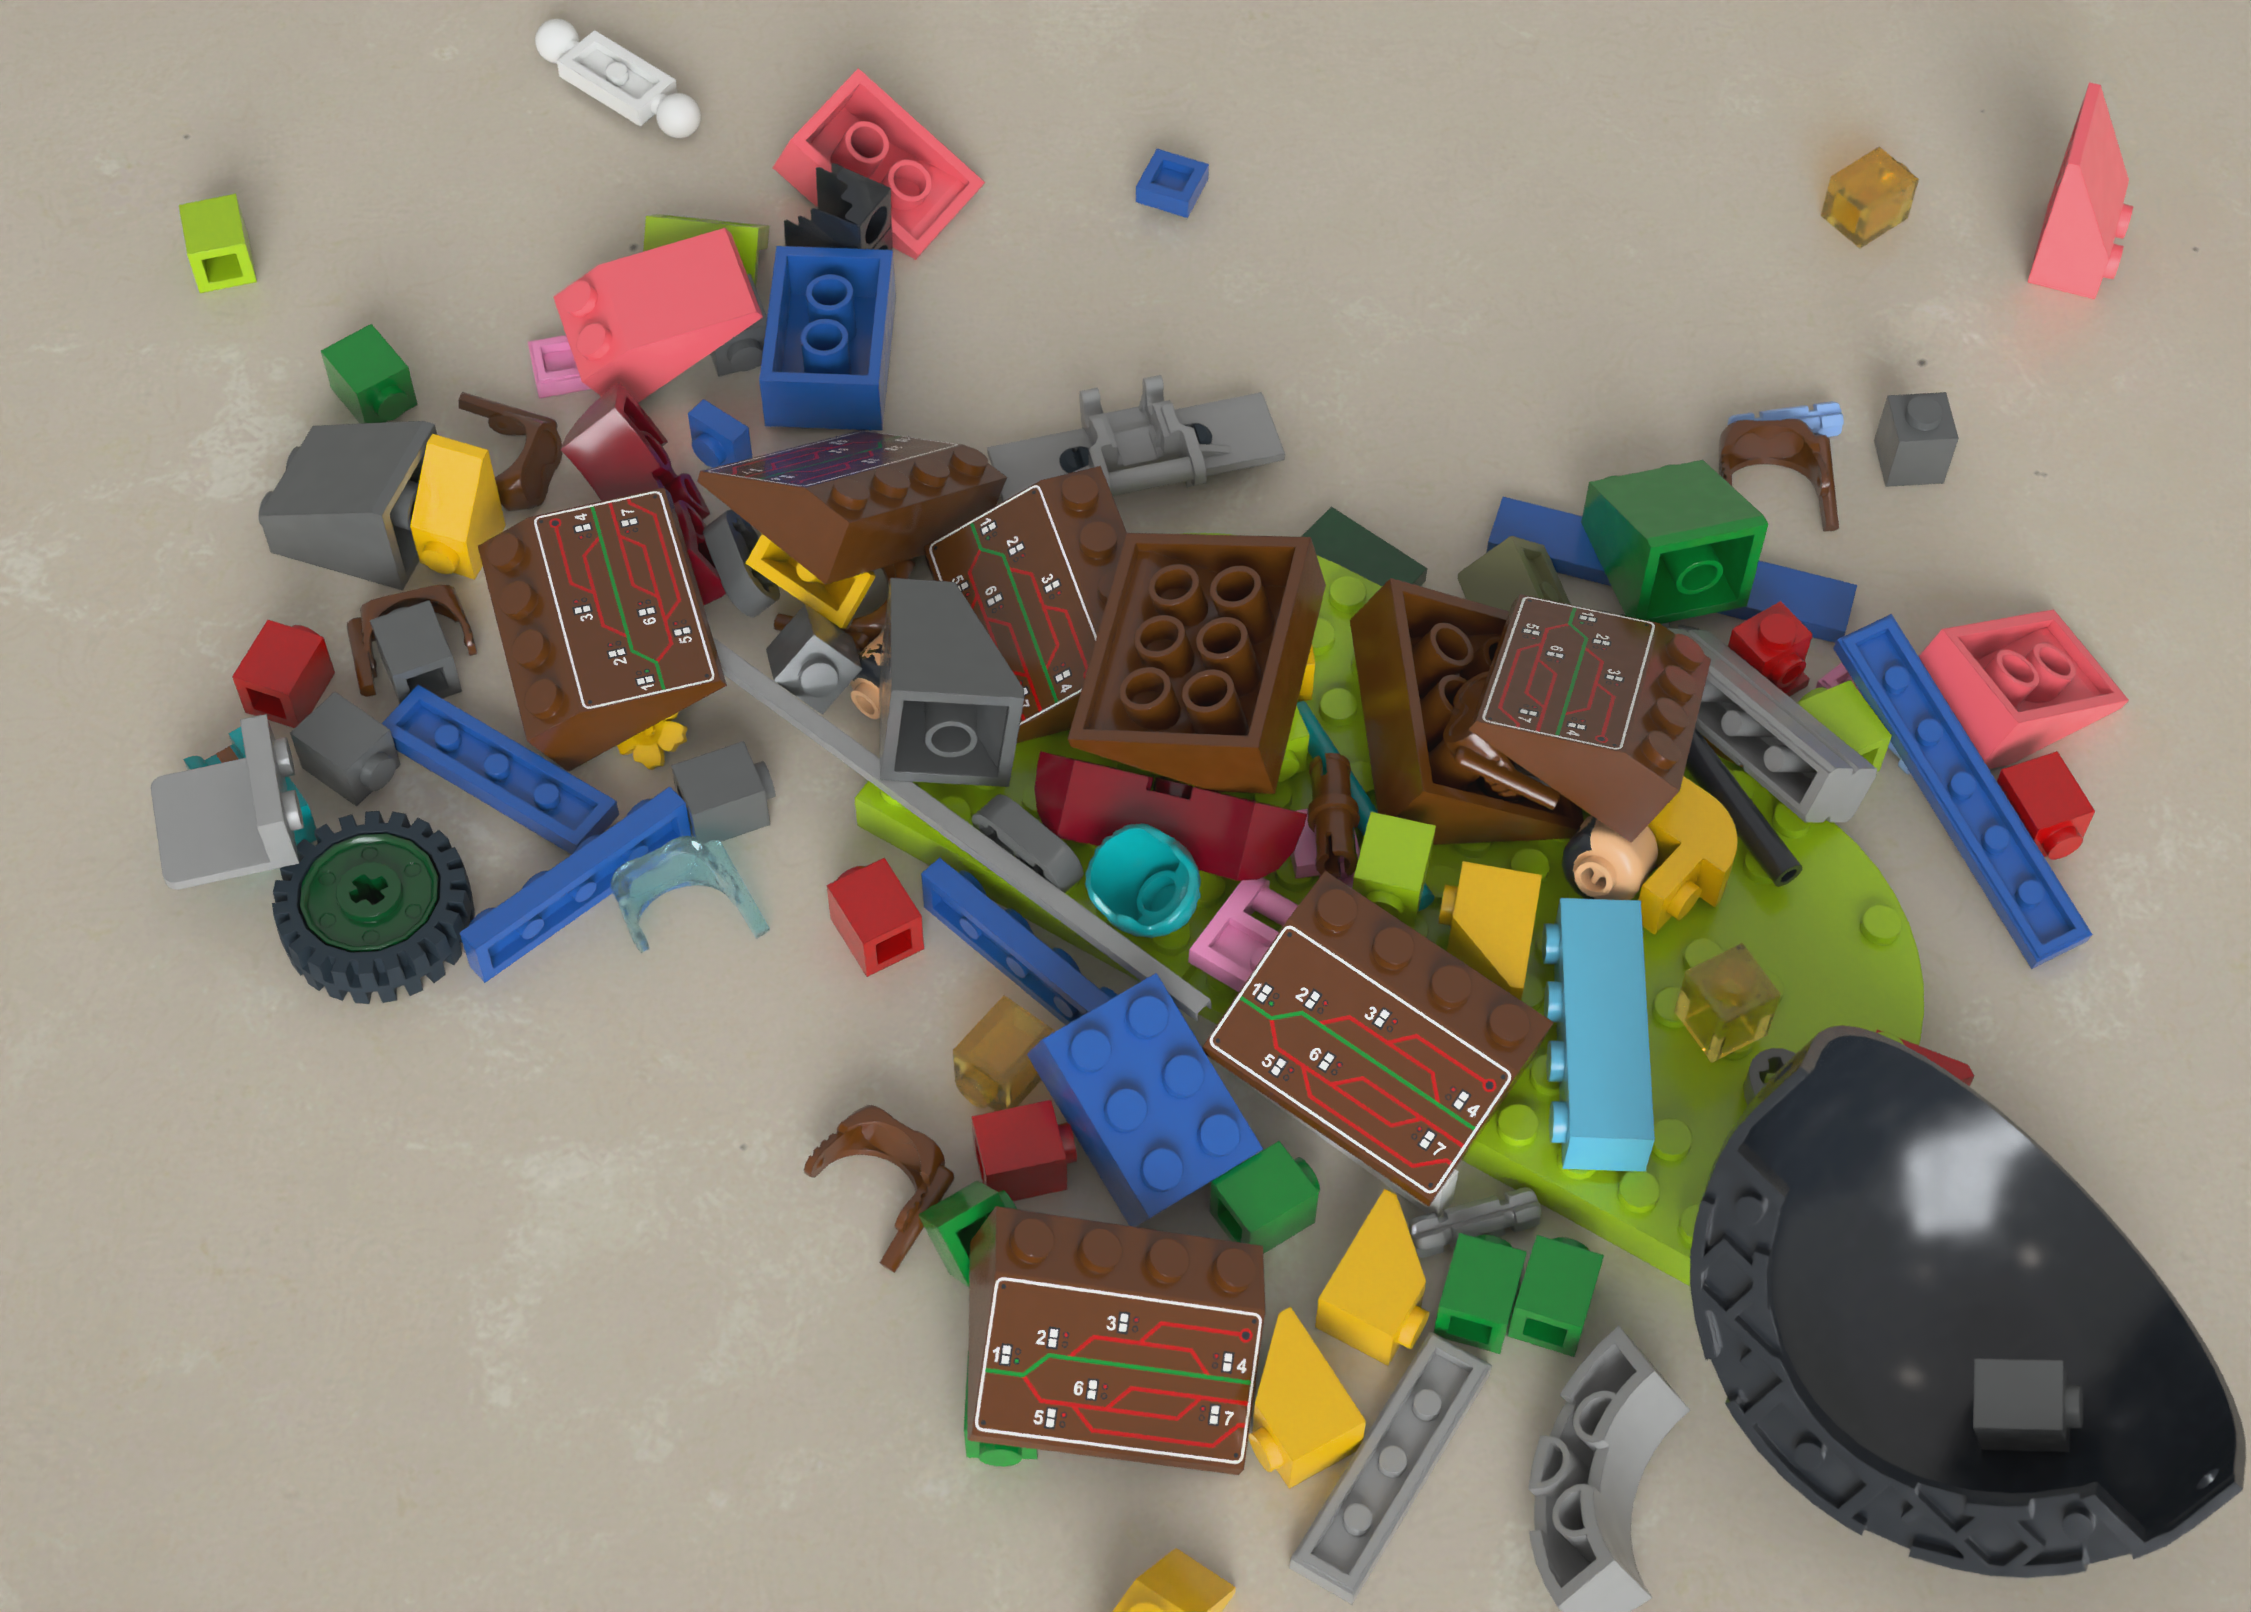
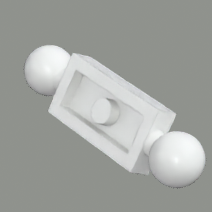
[535,19,701,138]

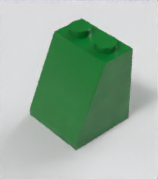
[1581,460,1768,624]

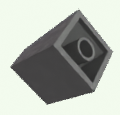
[258,421,437,590]
[879,578,1024,787]

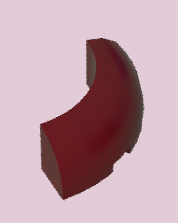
[560,382,726,605]
[1034,751,1307,881]

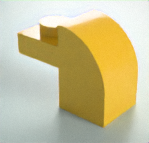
[1639,776,1738,935]

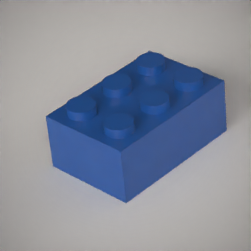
[759,246,896,431]
[1027,973,1263,1227]

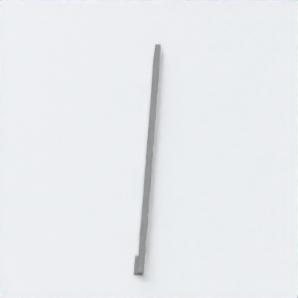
[713,637,1211,1022]

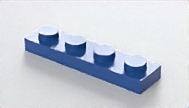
[381,685,619,855]
[460,787,692,983]
[921,857,1117,1025]

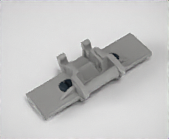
[987,375,1285,502]

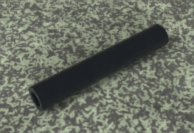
[1686,727,1802,887]

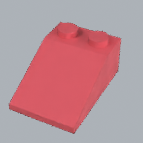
[773,68,985,260]
[2027,82,2134,299]
[553,228,763,403]
[1918,609,2129,769]

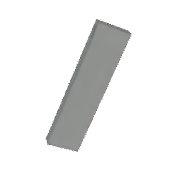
[1289,1331,1492,1604]

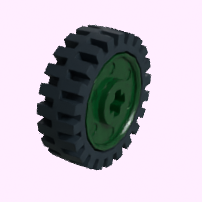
[272,811,475,1004]

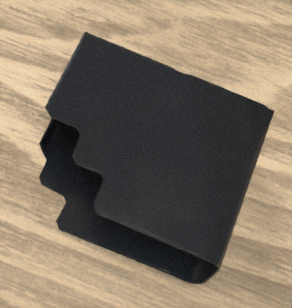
[784,163,893,250]

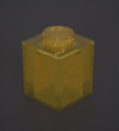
[1821,146,1919,249]
[1674,943,1781,1063]
[953,995,1055,1111]

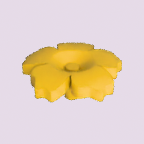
[617,712,688,770]

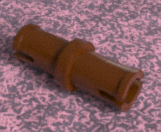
[1307,753,1360,879]

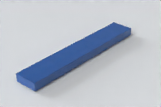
[1486,497,1857,643]
[1833,614,2093,969]

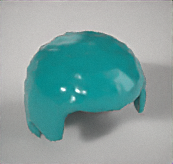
[1085,823,1201,938]

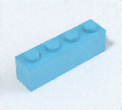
[1542,898,1655,1172]

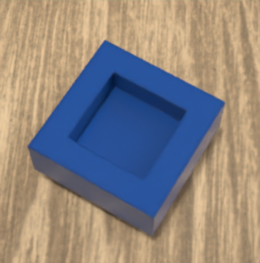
[1136,149,1209,218]
[688,399,753,468]

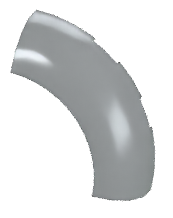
[1528,1326,1690,1612]

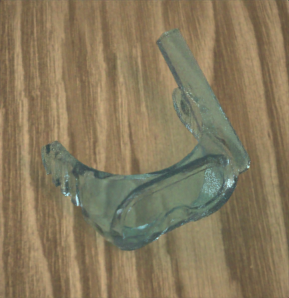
[611,836,770,953]

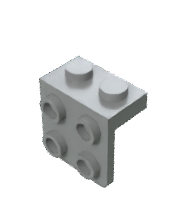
[151,714,304,890]

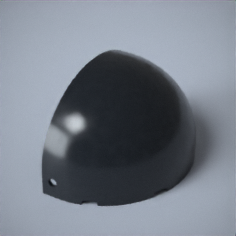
[1690,1025,2246,1578]

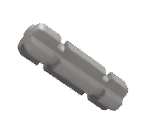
[1408,1187,1542,1258]

